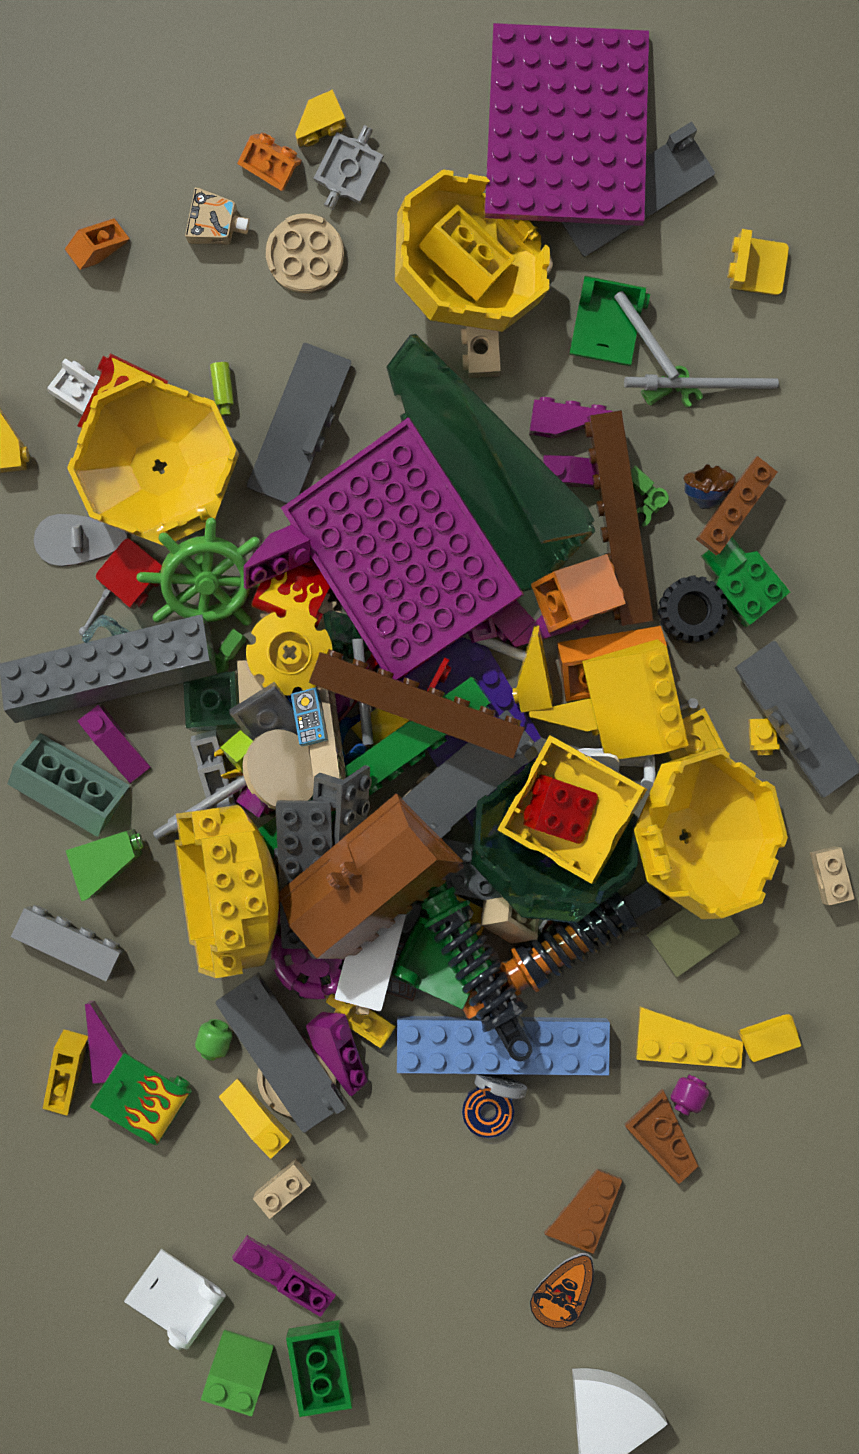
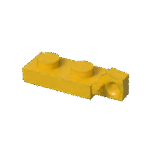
[326,994,396,1049]

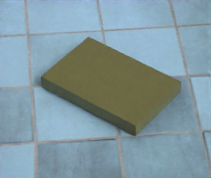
[646,907,741,977]

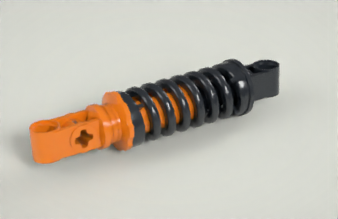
[463,882,670,1019]

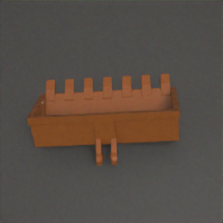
[279,793,464,959]

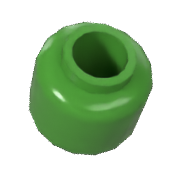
[195,1019,232,1061]

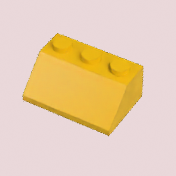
[418,204,515,301]

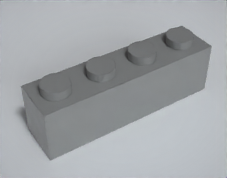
[11,905,124,982]

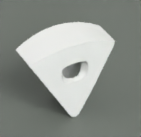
[572,1368,667,1454]

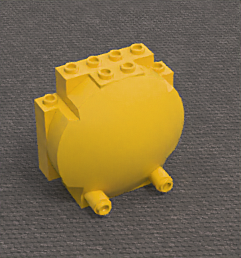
[175,805,279,978]

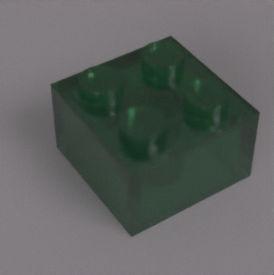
[183,671,241,732]

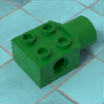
[701,537,790,627]

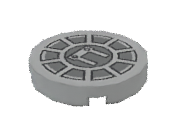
[474,1074,527,1099]

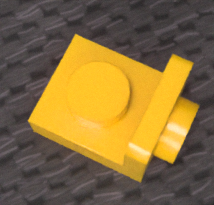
[748,718,780,755]

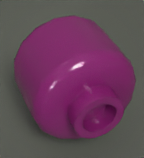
[670,1074,709,1116]

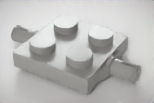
[313,125,384,210]

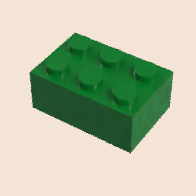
[286,1320,353,1417]

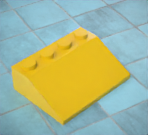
[582,639,688,759]

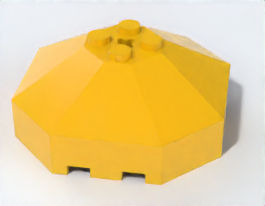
[395,169,550,332]
[67,374,239,546]
[634,748,788,919]

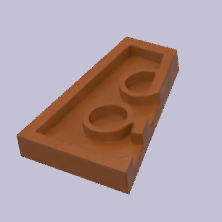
[544,1169,622,1254]

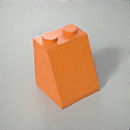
[531,554,626,633]

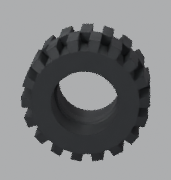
[658,575,727,643]

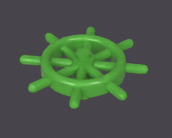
[137,518,260,626]

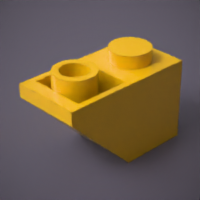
[295,89,346,147]

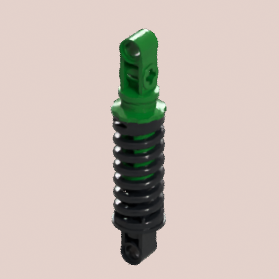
[421,882,534,1061]

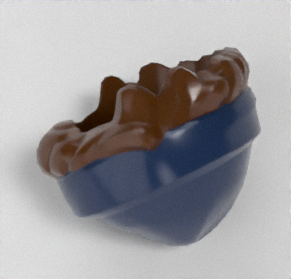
[683,464,736,509]

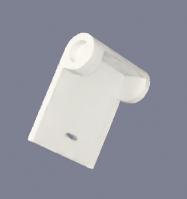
[124,1249,226,1350]

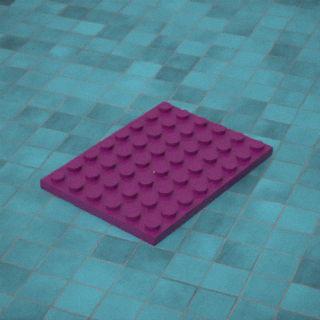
[484,23,649,226]
[281,417,524,680]

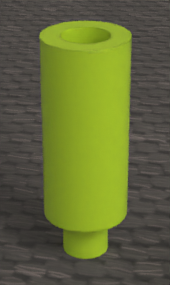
[210,362,234,416]

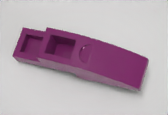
[232,1235,336,1317]

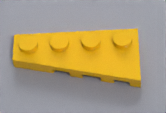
[636,1006,743,1068]

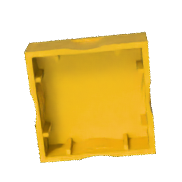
[497,735,647,884]

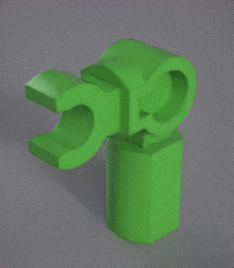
[641,366,703,408]
[631,465,669,527]
[214,628,248,676]

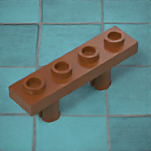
[696,456,778,555]

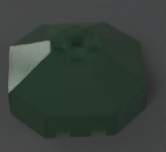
[471,760,638,923]

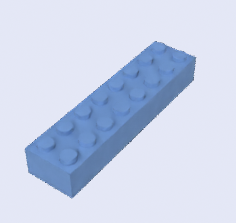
[397,1016,610,1075]

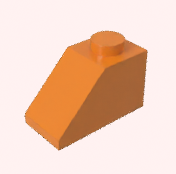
[65,218,130,270]

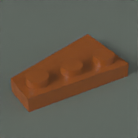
[624,1089,698,1184]

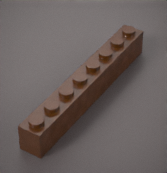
[584,410,653,626]
[309,649,525,759]

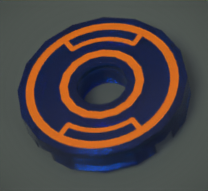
[462,1086,515,1138]

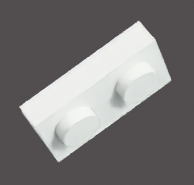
[47,359,99,414]

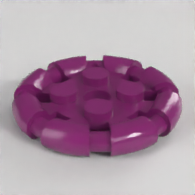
[270,924,345,999]

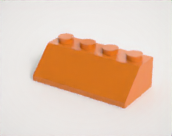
[557,626,667,701]

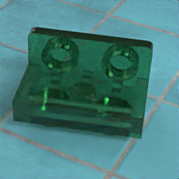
[323,610,370,659]

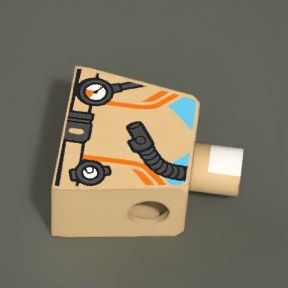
[185,187,250,245]

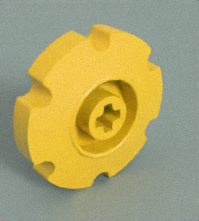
[246,609,332,695]

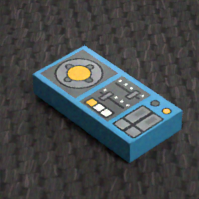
[291,687,328,747]

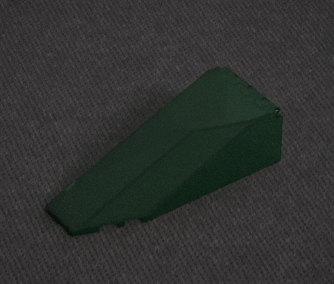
[386,334,595,592]

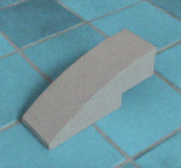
[190,730,236,809]

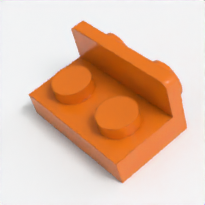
[237,132,302,191]

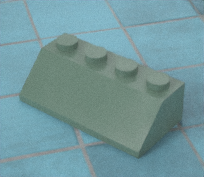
[7,733,130,837]

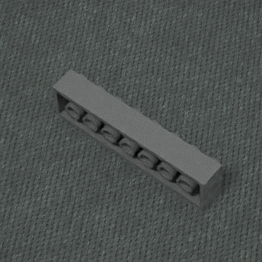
[0,614,217,723]

